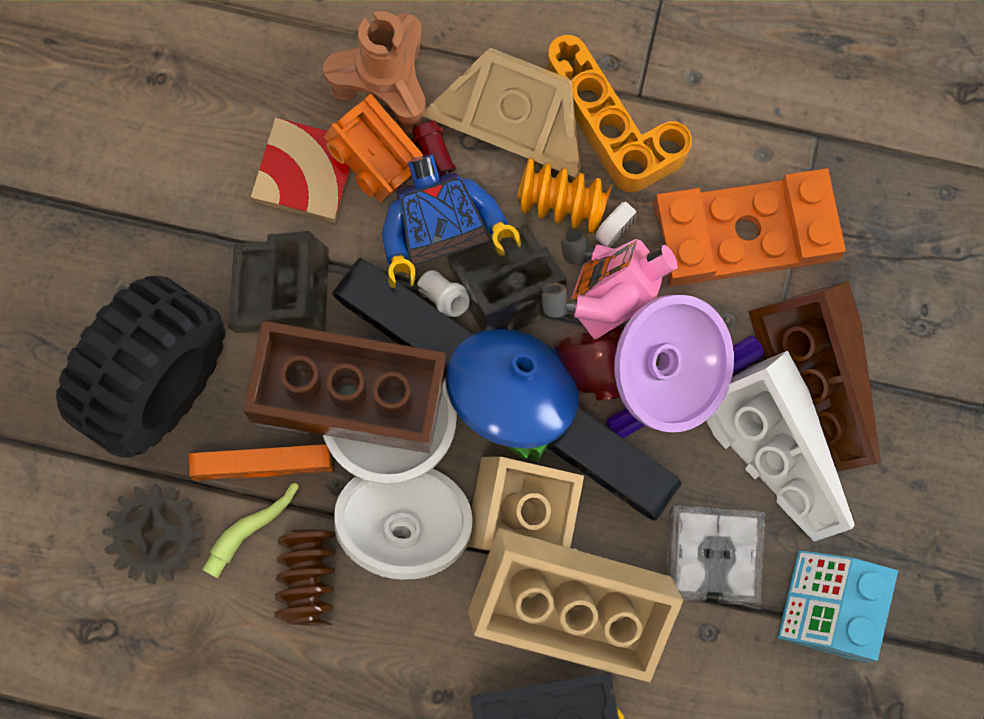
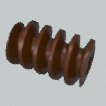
[274,529,336,626]

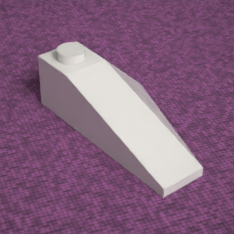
[706,351,855,542]

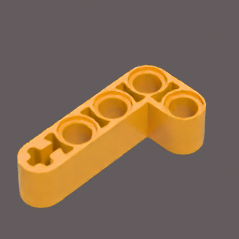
[546,35,692,193]

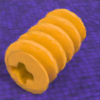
[516,158,613,234]

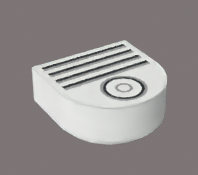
[595,201,637,247]

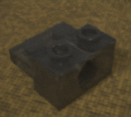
[448,223,567,331]
[228,231,329,333]

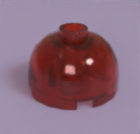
[554,327,625,401]

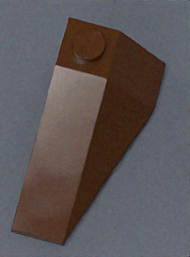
[748,281,881,471]

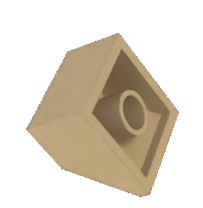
[467,457,584,551]

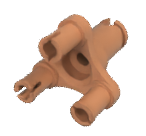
[323,11,426,133]

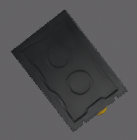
[470,672,624,719]

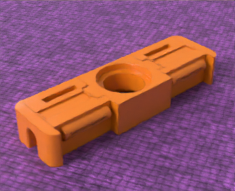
[188,445,333,482]

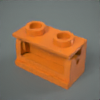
[324,94,424,203]

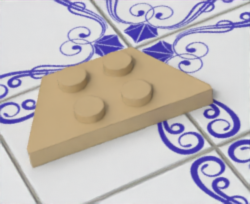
[423,47,581,177]

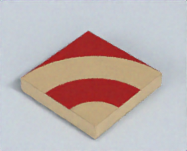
[251,117,352,224]

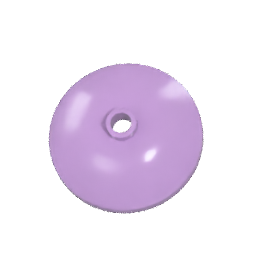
[615,294,734,432]

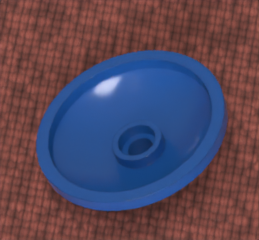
[445,329,579,448]

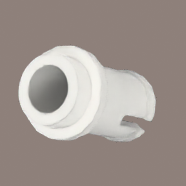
[418,270,469,317]

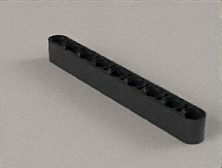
[331,258,682,521]

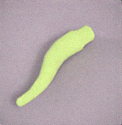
[202,483,299,579]

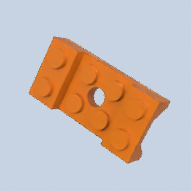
[653,168,846,287]

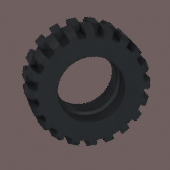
[56,276,226,457]

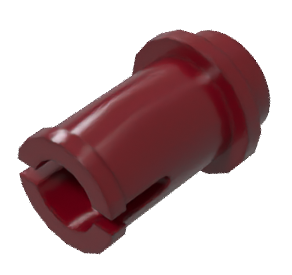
[411,121,456,177]

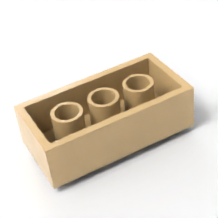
[468,528,683,683]

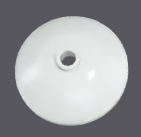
[323,379,457,484]
[334,468,473,579]

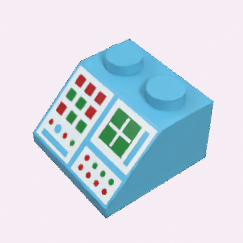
[777,550,898,663]

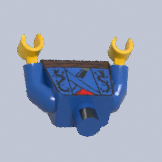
[381,154,521,288]

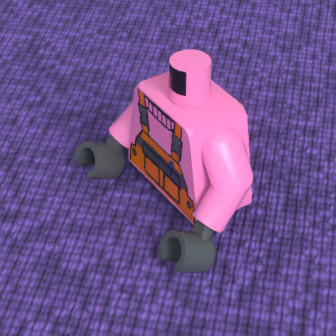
[542,230,677,340]

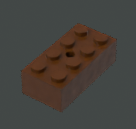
[243,321,447,454]

